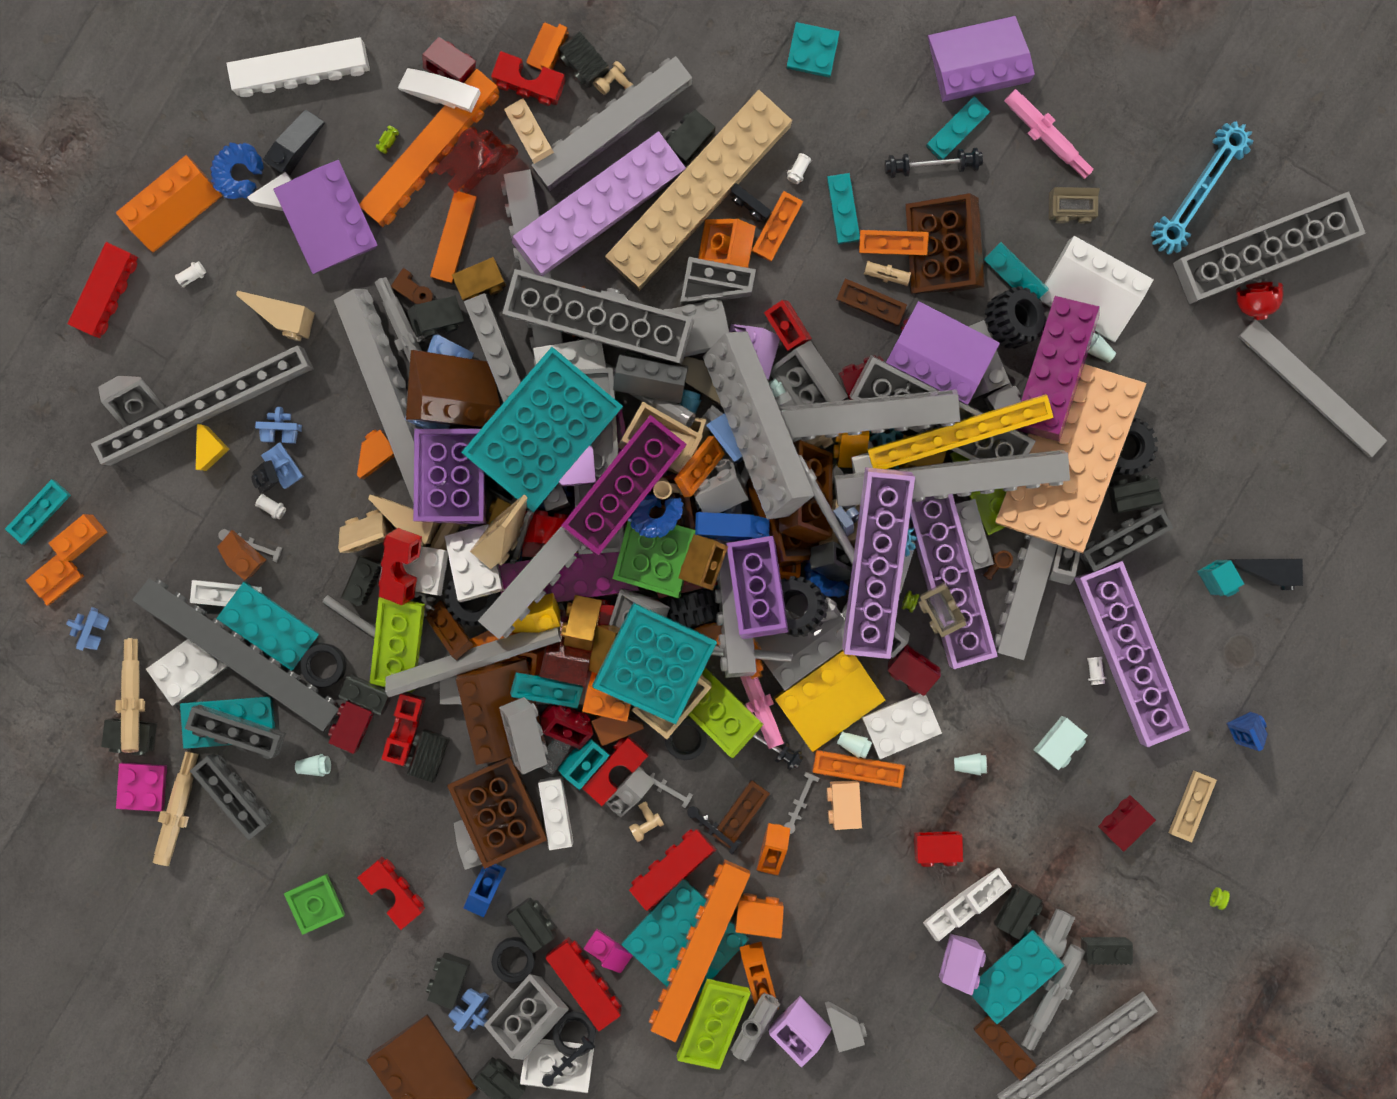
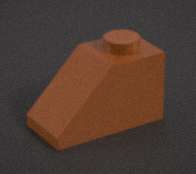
[217,530,267,581]
[592,715,644,746]

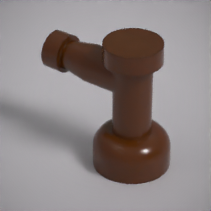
[983,550,1013,581]

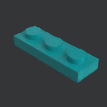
[926,96,990,160]
[827,173,860,245]
[984,242,1049,299]
[5,479,71,545]
[510,673,583,708]

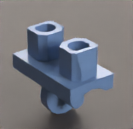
[255,407,302,444]
[261,442,304,489]
[66,607,109,651]
[448,988,490,1032]

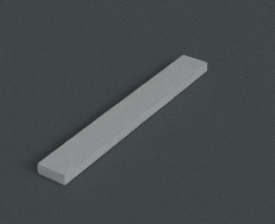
[1238,320,1387,457]
[385,627,561,697]
[997,991,1158,1099]

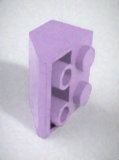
[729,324,780,379]
[939,934,986,995]
[768,996,832,1068]

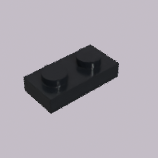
[730,184,772,222]
[251,460,279,493]

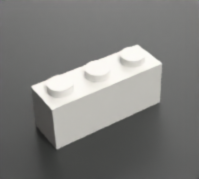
[538,776,573,850]

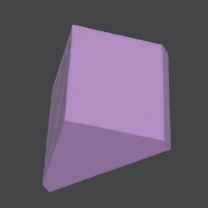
[559,446,596,487]

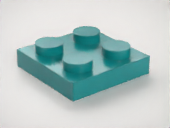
[786,22,840,78]

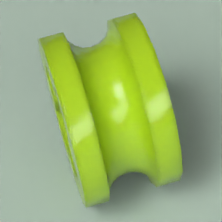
[901,590,919,613]
[1210,887,1230,910]

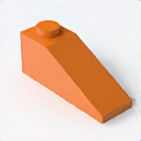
[740,941,779,1010]

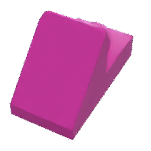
[584,929,633,973]

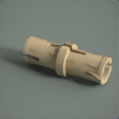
[864,261,911,286]

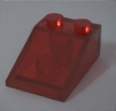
[539,609,600,686]

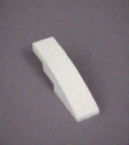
[398,68,481,113]
[923,868,1012,941]

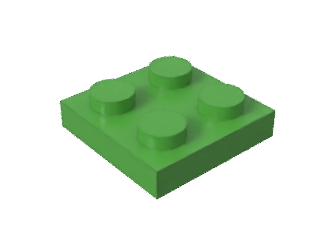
[284,874,345,935]

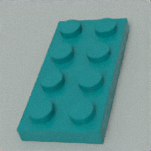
[216,581,320,671]
[180,696,275,749]
[971,930,1065,1024]

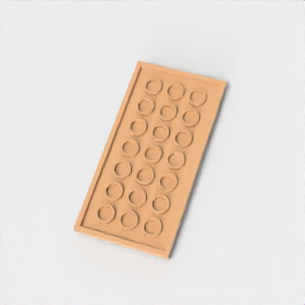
[995,364,1146,553]

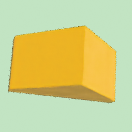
[196,424,230,471]

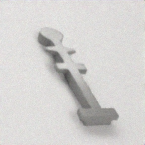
[218,529,282,563]
[640,767,693,808]
[784,772,820,834]

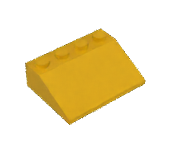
[774,649,885,752]

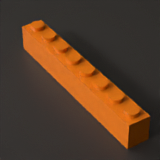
[359,69,500,227]
[649,860,750,1042]

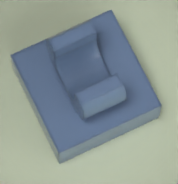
[833,506,859,537]

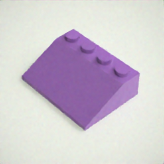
[928,16,1035,102]
[273,160,378,274]
[886,301,1000,405]
[413,429,487,524]

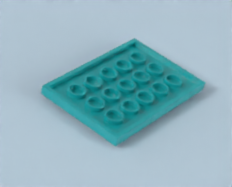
[461,347,623,512]

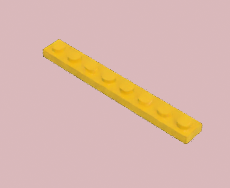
[867,394,1054,469]

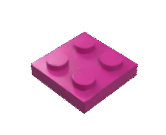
[116,762,167,811]

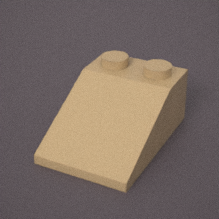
[236,291,315,342]
[618,402,703,474]
[368,495,440,547]
[470,495,528,569]
[338,509,393,553]
[632,675,711,739]

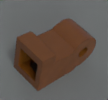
[391,268,435,304]

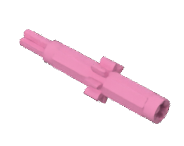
[1004,89,1094,179]
[740,676,784,749]

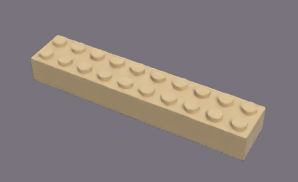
[605,90,792,291]

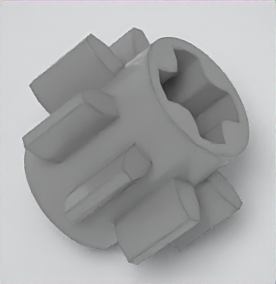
[410,592,436,617]

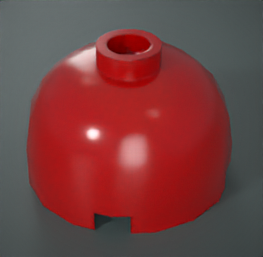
[1236,282,1284,320]

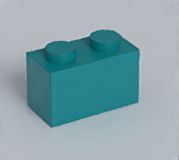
[1197,560,1244,597]
[557,738,610,790]

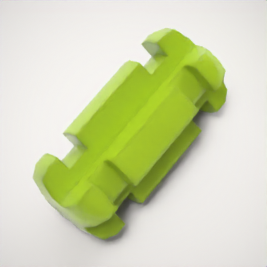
[376,125,399,154]

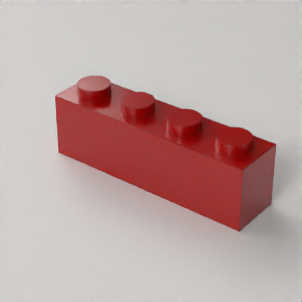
[67,242,138,338]
[629,829,717,911]
[546,937,622,1031]

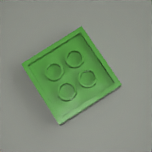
[613,517,695,598]

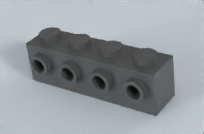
[1079,507,1173,572]
[185,705,286,759]
[190,753,273,840]

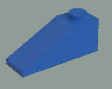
[695,512,769,542]
[1226,712,1268,751]

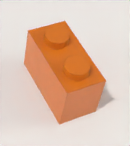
[48,514,107,561]

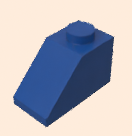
[463,864,506,918]

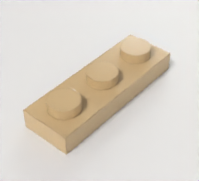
[504,98,554,164]
[1168,770,1217,842]

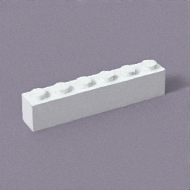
[227,37,370,97]

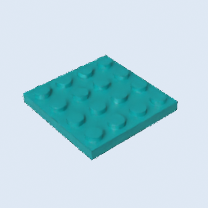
[592,602,717,724]
[621,879,749,995]

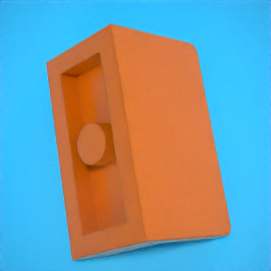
[526,23,569,71]

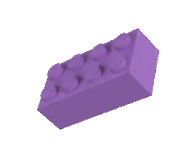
[727,536,789,639]

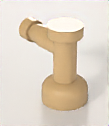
[593,61,633,95]
[653,477,683,499]
[629,801,664,842]

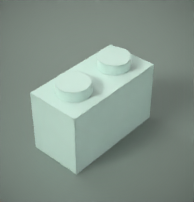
[1034,716,1088,770]

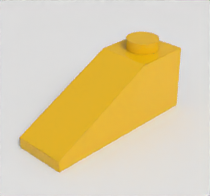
[512,593,561,633]

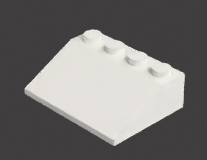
[1040,236,1154,342]

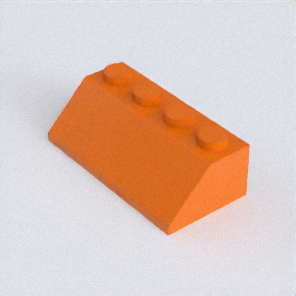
[116,155,222,253]

